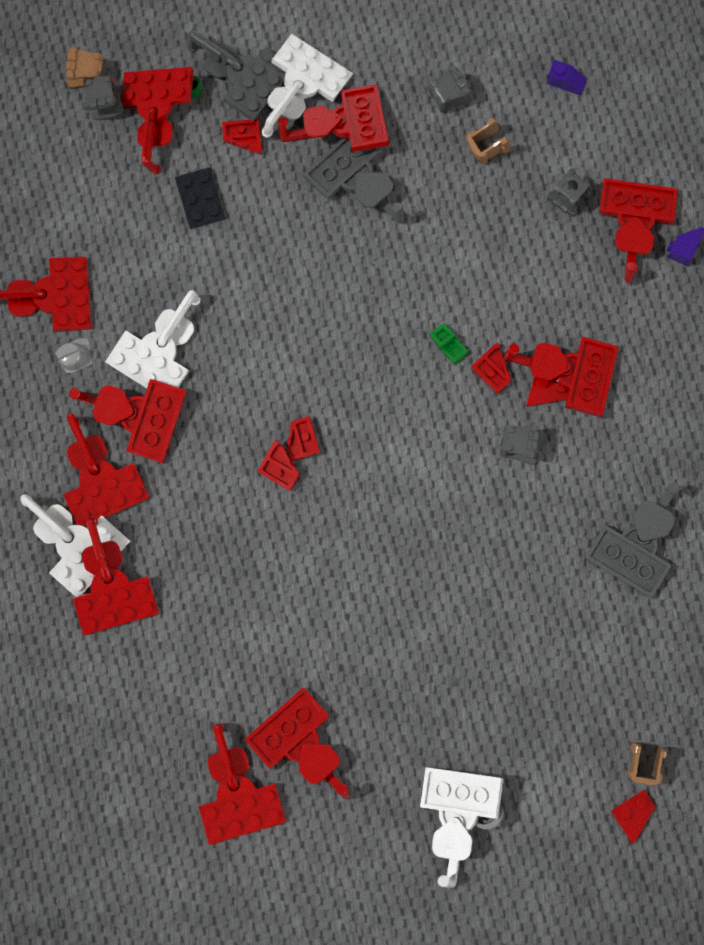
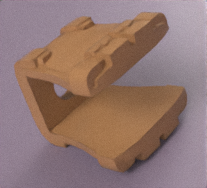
[66,47,103,89]
[467,117,511,164]
[628,742,667,785]

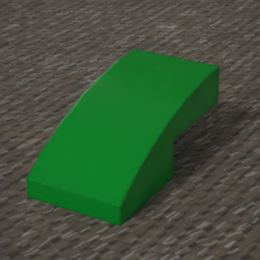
[429,323,469,366]

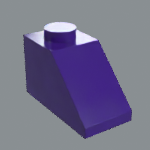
[546,59,587,96]
[667,227,704,266]

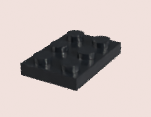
[175,167,226,229]

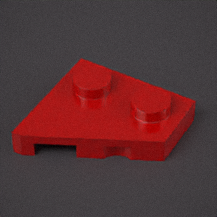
[222,119,262,155]
[471,342,511,394]
[526,377,568,407]
[287,416,321,462]
[257,439,300,491]
[611,790,655,844]

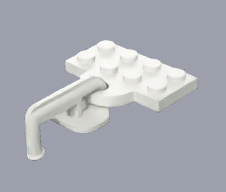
[262,34,353,137]
[105,290,200,388]
[20,494,130,596]
[420,767,503,888]

